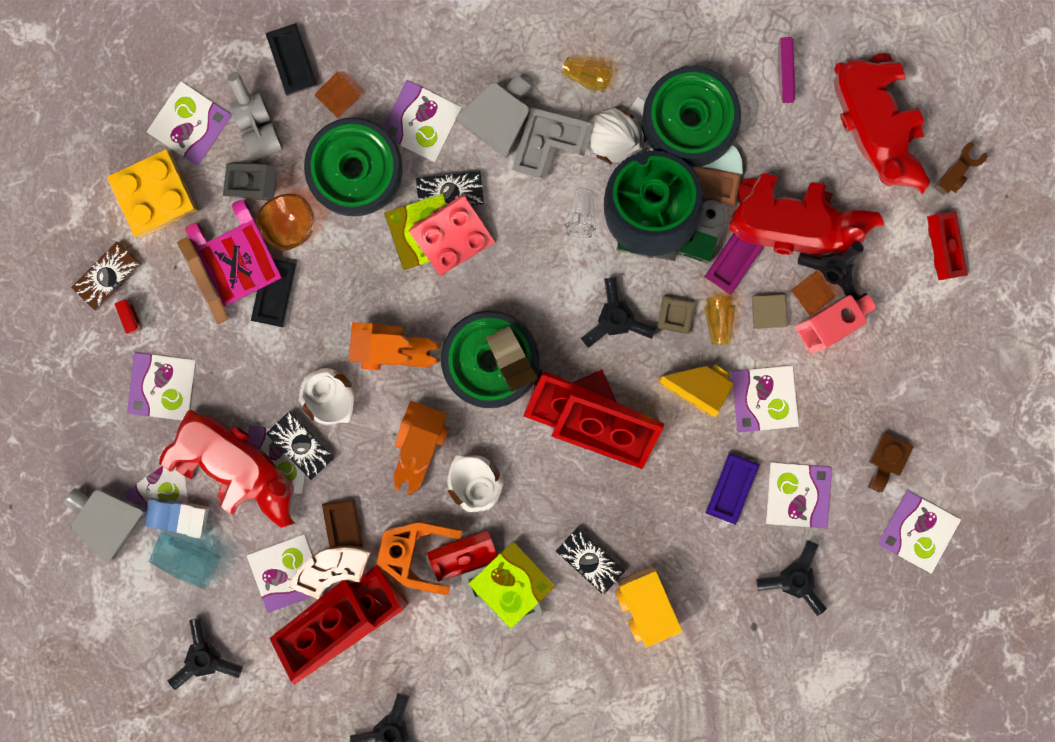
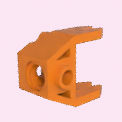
[349,322,441,370]
[392,401,449,496]
[377,521,462,595]

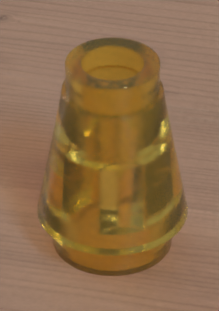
[562,57,612,93]
[703,296,736,345]

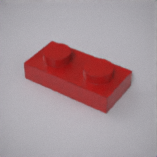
[927,212,968,281]
[427,530,498,582]

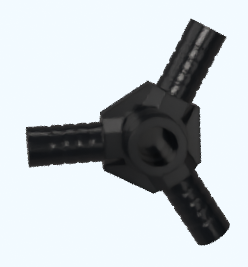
[798,241,864,299]
[580,277,656,348]
[756,540,827,616]
[167,618,243,690]
[350,693,410,742]

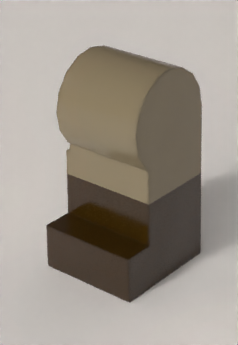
[485,326,538,393]

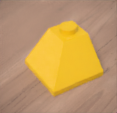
[656,364,734,417]

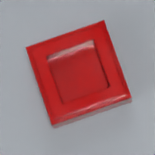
[114,299,142,334]

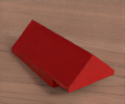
[523,369,664,469]
[269,565,409,685]

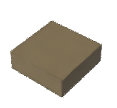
[752,295,787,329]
[657,296,695,334]

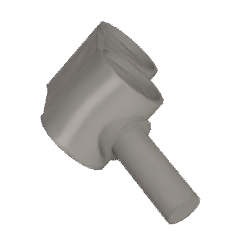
[227,72,283,162]

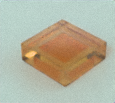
[314,72,361,118]
[790,270,836,316]

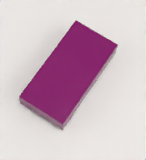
[704,233,764,295]

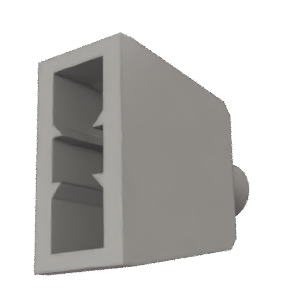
[455,75,531,158]
[63,488,147,563]

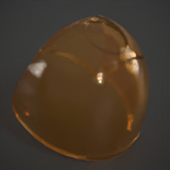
[255,194,315,251]

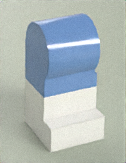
[144,498,210,538]

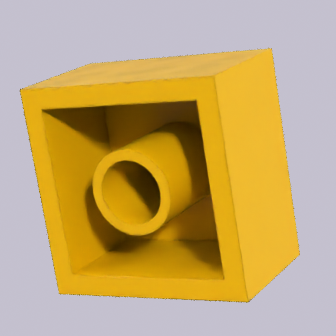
[107,149,199,239]
[614,566,682,648]

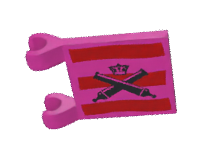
[185,200,282,307]

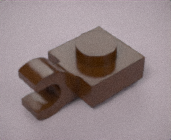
[933,142,987,195]
[868,433,913,493]

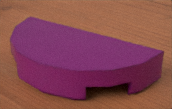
[778,37,796,103]

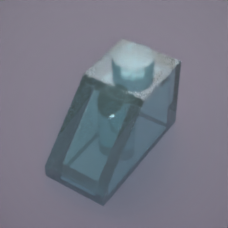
[148,531,221,589]

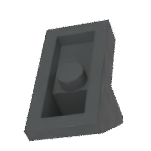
[223,164,277,201]

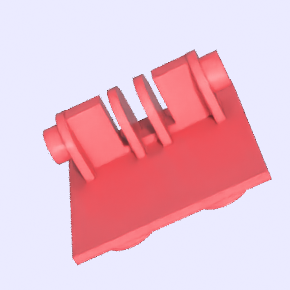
[408,195,495,276]

